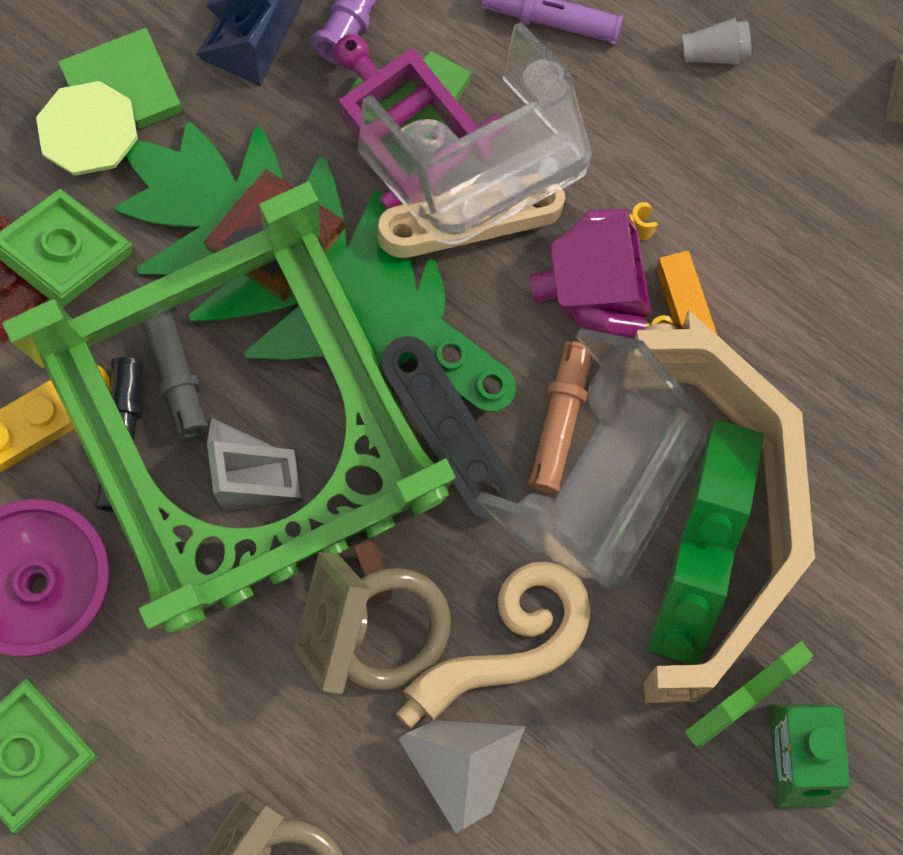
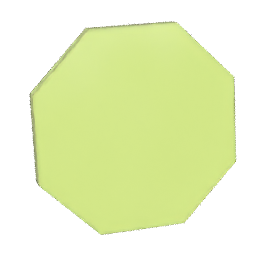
[36,81,138,176]

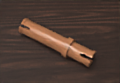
[527,341,595,494]

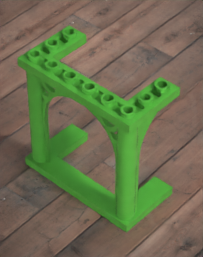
[2,181,456,634]

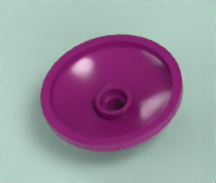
[0,499,110,658]

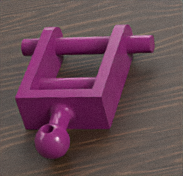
[334,34,506,210]

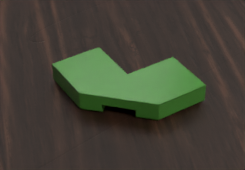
[685,641,813,747]

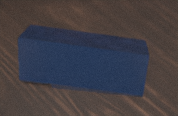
[196,0,303,86]

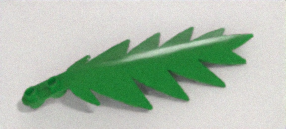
[115,122,516,412]

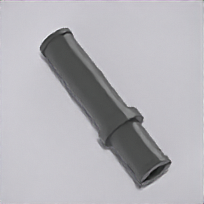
[143,309,209,440]

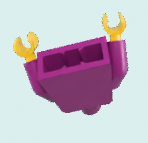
[529,202,674,341]

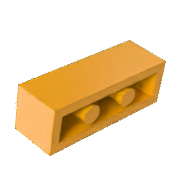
[655,250,717,335]

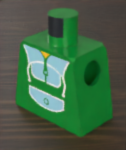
[769,703,849,808]

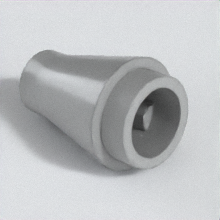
[682,17,752,65]

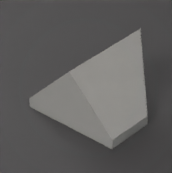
[207,417,301,513]
[398,720,526,834]

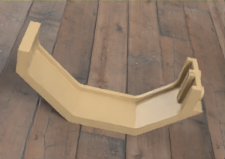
[626,310,815,703]

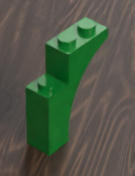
[647,419,764,665]

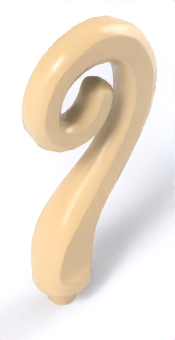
[396,561,591,729]

